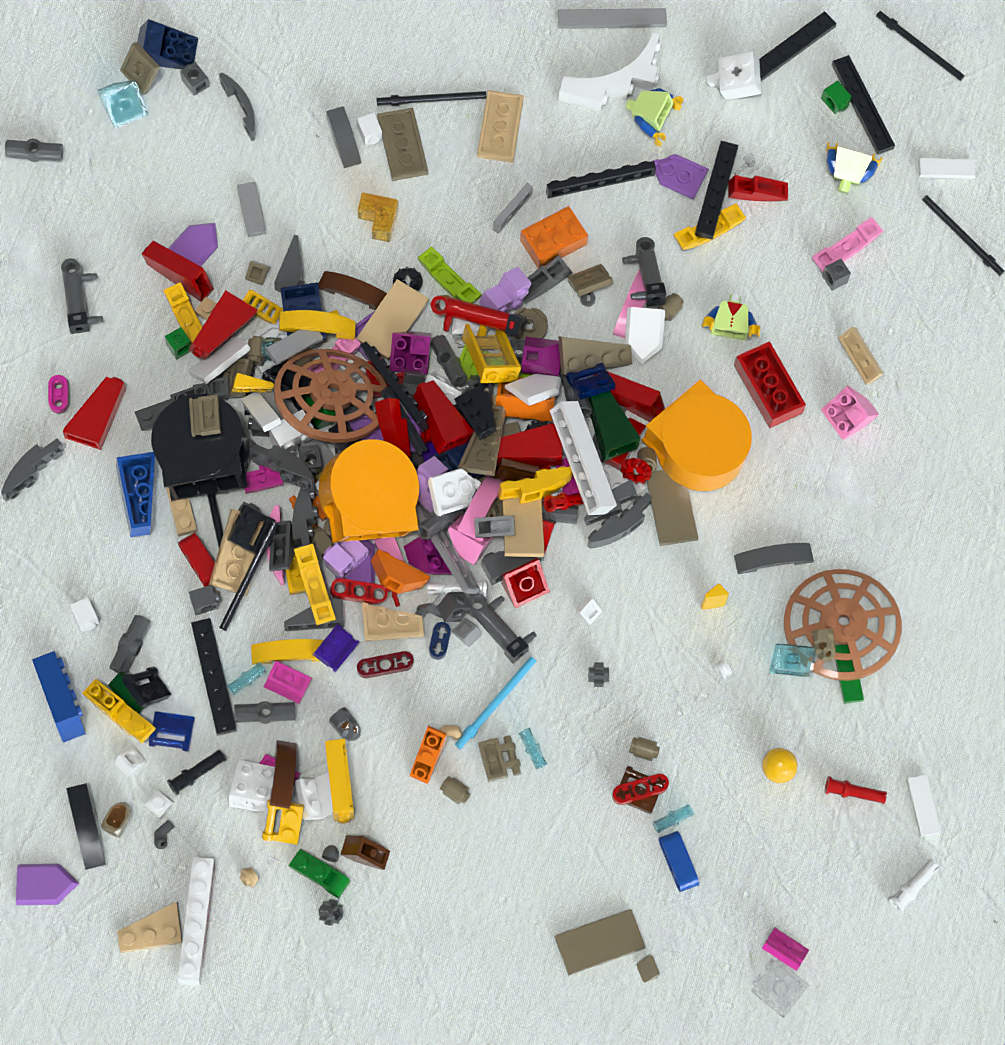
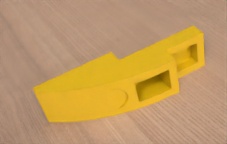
[497,466,573,504]
[82,679,155,744]

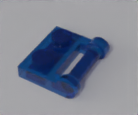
[566,362,615,400]
[149,711,195,752]

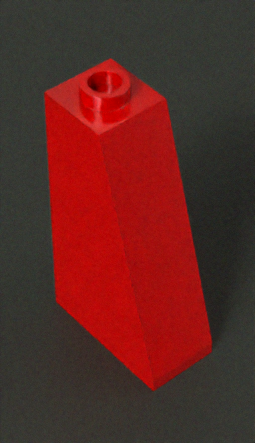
[142,240,214,302]
[188,290,258,360]
[591,369,665,422]
[63,377,126,450]
[413,380,474,454]
[496,423,562,466]

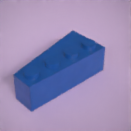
[116,452,155,538]
[32,651,86,743]

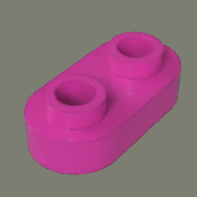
[48,375,69,413]

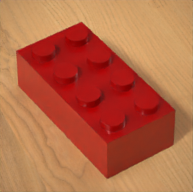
[734,341,806,429]

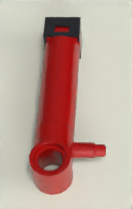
[431,295,527,336]

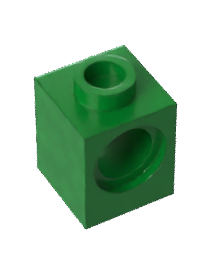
[821,80,851,114]
[165,327,191,360]

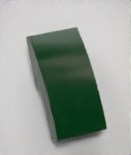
[108,672,146,714]

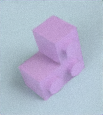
[479,267,531,313]
[416,456,448,513]
[323,540,370,579]

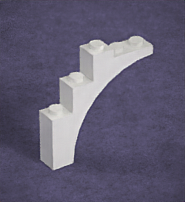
[558,32,662,111]

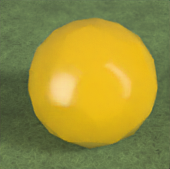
[762,748,798,783]

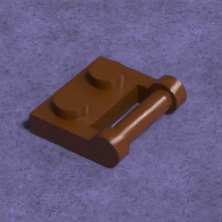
[616,765,664,814]

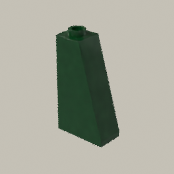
[588,386,640,461]

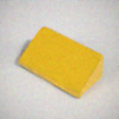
[701,583,729,610]

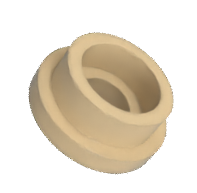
[240,867,258,887]

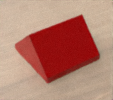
[501,558,550,608]

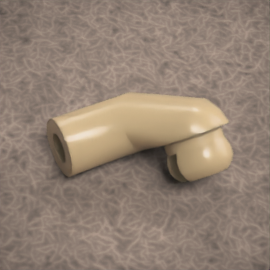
[439,725,462,740]

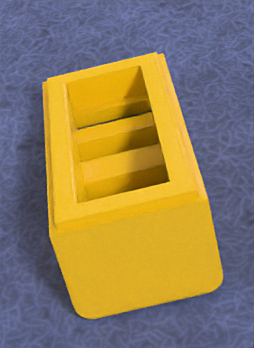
[243,289,283,324]
[231,373,274,392]

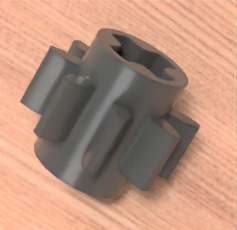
[588,662,609,687]
[318,899,344,926]

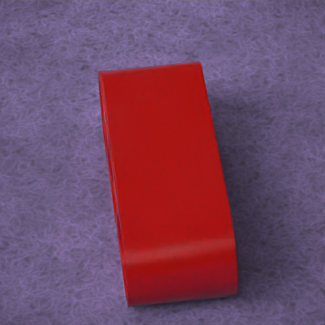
[177,533,215,587]
[330,578,388,605]

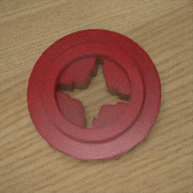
[620,458,652,485]

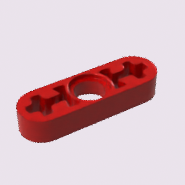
[612,774,669,805]

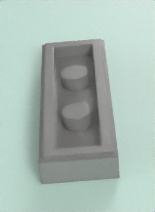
[237,182,266,237]
[493,182,533,233]
[265,329,323,366]

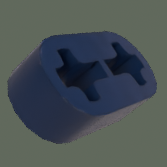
[429,622,451,660]

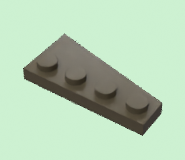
[558,336,632,375]
[458,405,506,476]

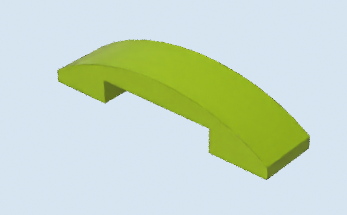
[418,246,482,303]

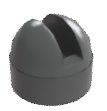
[580,292,596,307]
[322,845,339,862]

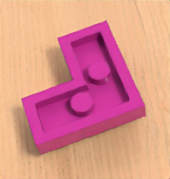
[244,449,283,494]

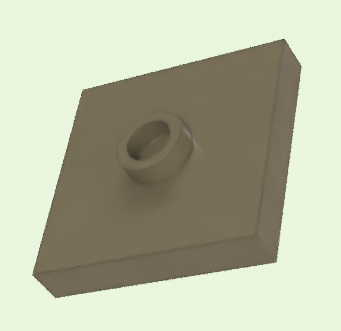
[120,42,160,95]

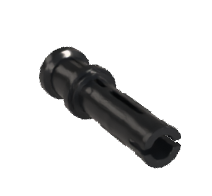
[167,749,226,796]

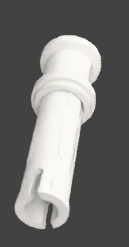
[427,580,487,597]
[889,859,940,913]

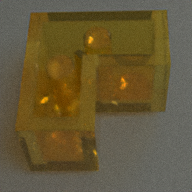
[358,192,399,242]

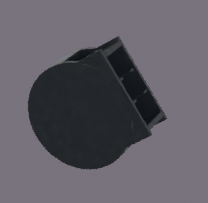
[151,394,249,501]

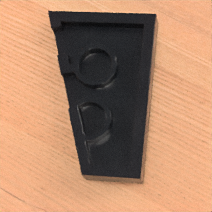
[454,383,497,440]

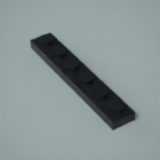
[758,11,837,81]
[832,55,895,155]
[695,141,739,240]
[546,161,656,199]
[360,341,429,432]
[191,618,236,736]

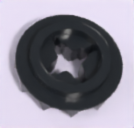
[393,266,423,291]

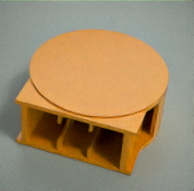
[641,379,752,491]
[319,439,419,543]

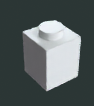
[356,112,382,145]
[70,597,99,632]

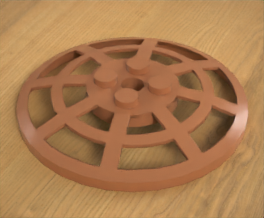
[274,349,387,443]
[784,569,902,681]

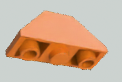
[371,549,430,594]
[409,725,447,784]

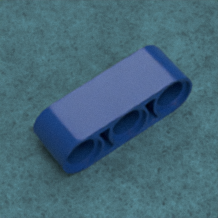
[659,831,699,892]

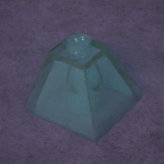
[97,80,149,128]

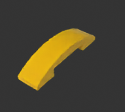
[673,203,746,250]
[163,282,202,345]
[279,310,355,340]
[294,544,336,625]
[251,639,324,665]

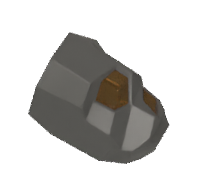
[329,707,361,741]

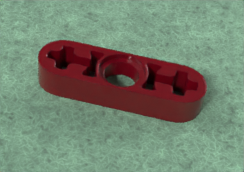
[357,651,414,679]

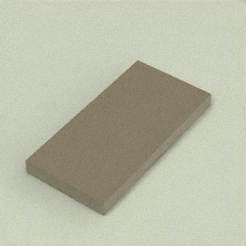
[377,107,428,181]
[646,470,698,546]
[554,909,646,976]

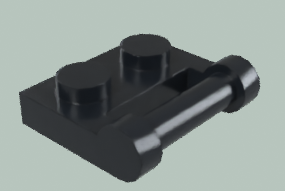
[262,360,312,400]
[227,505,275,555]
[122,666,171,708]

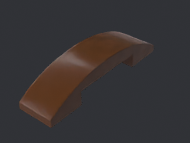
[318,271,387,310]
[269,740,297,809]

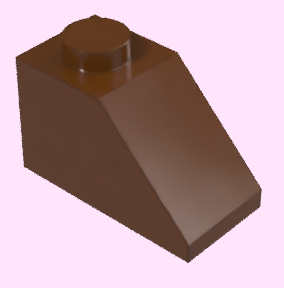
[340,835,390,870]

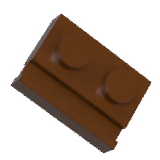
[494,458,539,482]

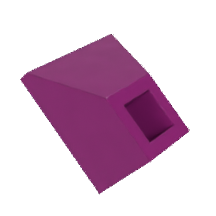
[389,331,431,374]
[521,336,560,377]
[403,537,452,575]

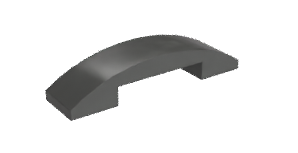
[219,73,256,142]
[734,543,814,574]

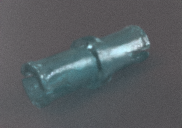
[227,662,266,695]
[519,728,547,769]
[653,804,694,833]

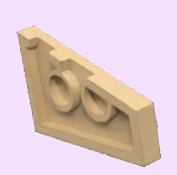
[362,602,424,642]
[117,901,182,953]

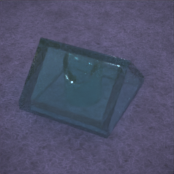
[770,643,815,678]

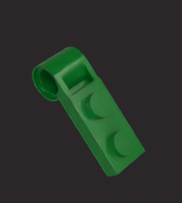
[288,849,351,898]

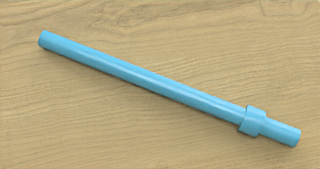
[455,657,536,749]

